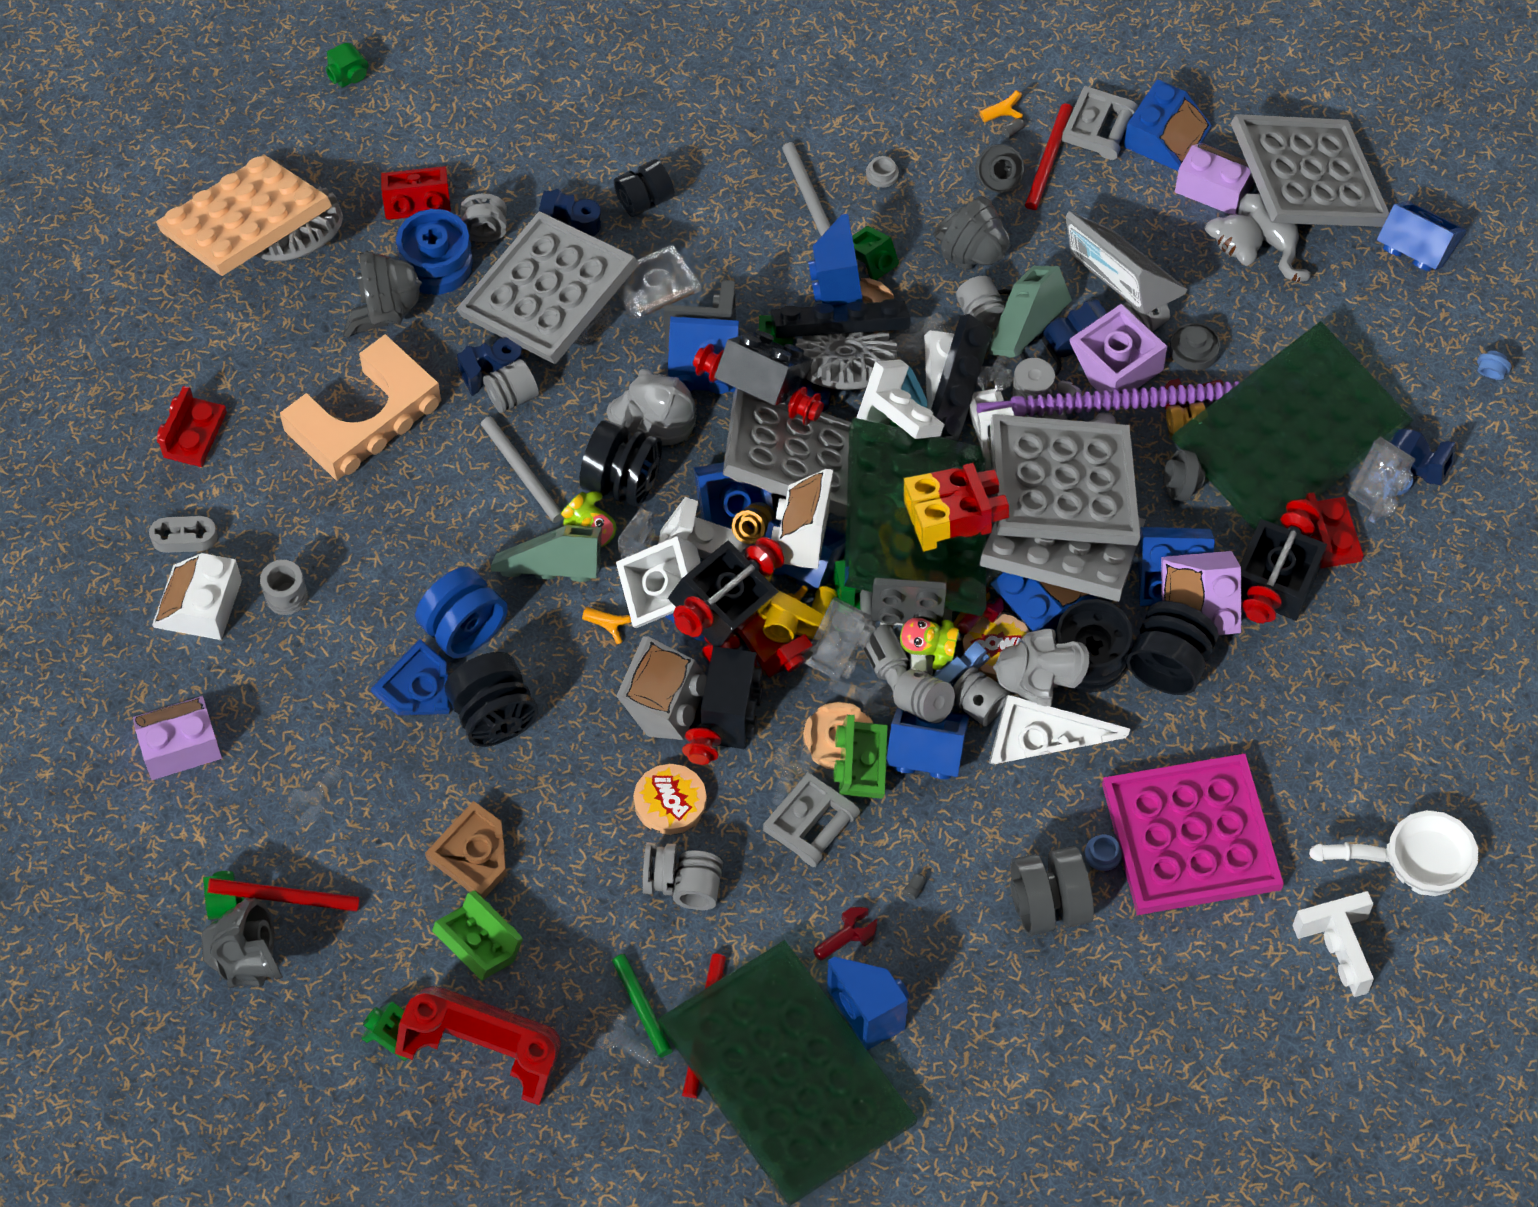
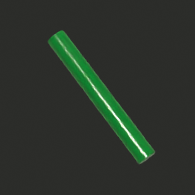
[612,954,673,1058]

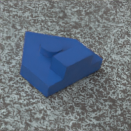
[371,639,450,715]

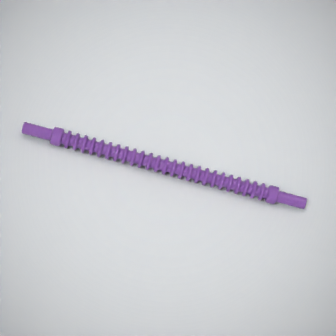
[977,378,1309,417]

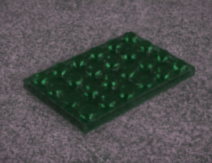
[1171,321,1413,530]
[844,417,986,616]
[659,940,917,1207]

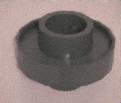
[975,144,1025,193]
[1169,323,1221,370]
[1163,449,1205,502]

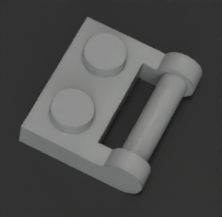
[1062,86,1138,160]
[763,772,860,867]

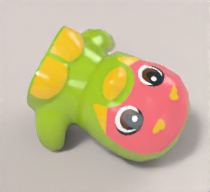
[560,491,617,547]
[900,618,959,670]

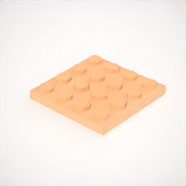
[156,155,332,276]

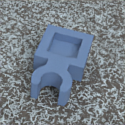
[934,641,990,687]

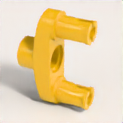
[759,568,837,643]

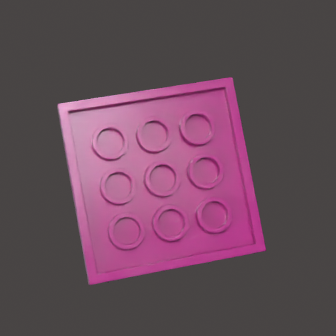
[1102,754,1284,915]

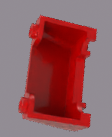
[395,986,561,1105]

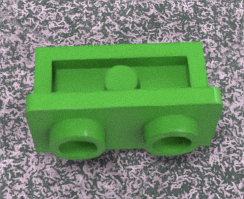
[833,714,888,799]
[432,890,523,981]

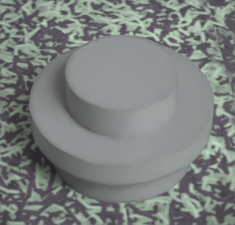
[866,156,899,188]

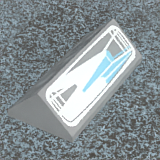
[1066,211,1188,314]

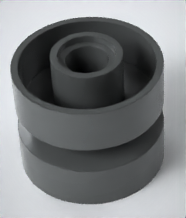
[1010,845,1094,936]

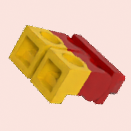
[904,463,1009,552]

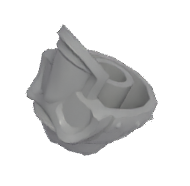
[606,369,697,446]
[993,629,1089,707]

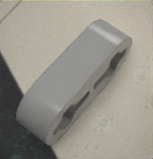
[149,516,218,553]

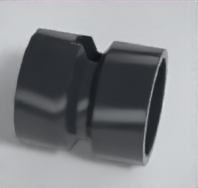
[614,159,675,217]

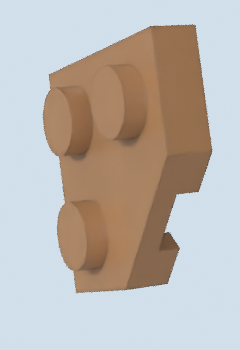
[425,801,507,899]

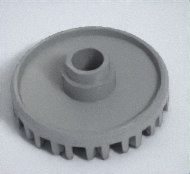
[255,186,343,261]
[795,331,897,390]

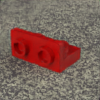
[381,166,451,220]
[157,386,227,467]
[1305,492,1364,568]

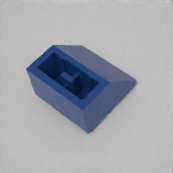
[1138,527,1215,606]

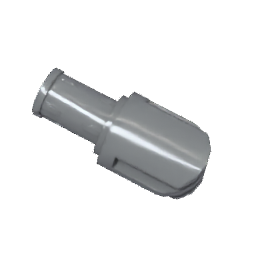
[862,624,909,694]

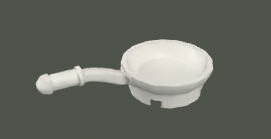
[1309,810,1478,896]

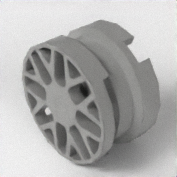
[460,193,507,242]
[643,842,677,896]

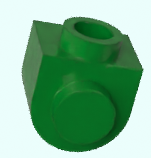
[326,43,369,88]
[203,871,245,920]

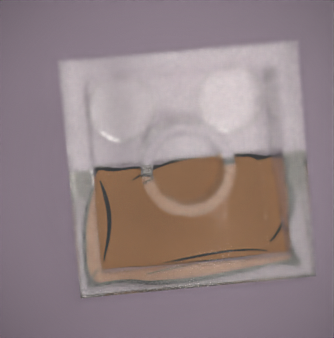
[617,245,702,320]

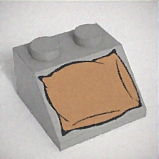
[616,636,707,740]

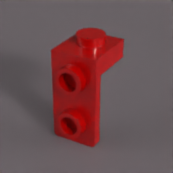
[738,615,813,678]

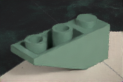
[988,266,1072,358]
[491,525,602,582]

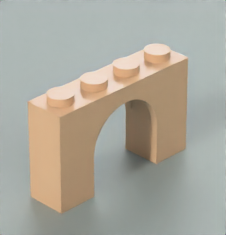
[280,334,441,481]

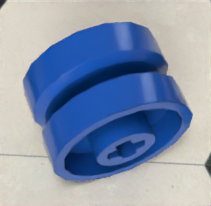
[396,209,473,295]
[415,567,508,659]

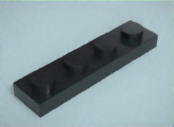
[771,299,910,338]
[928,314,993,451]

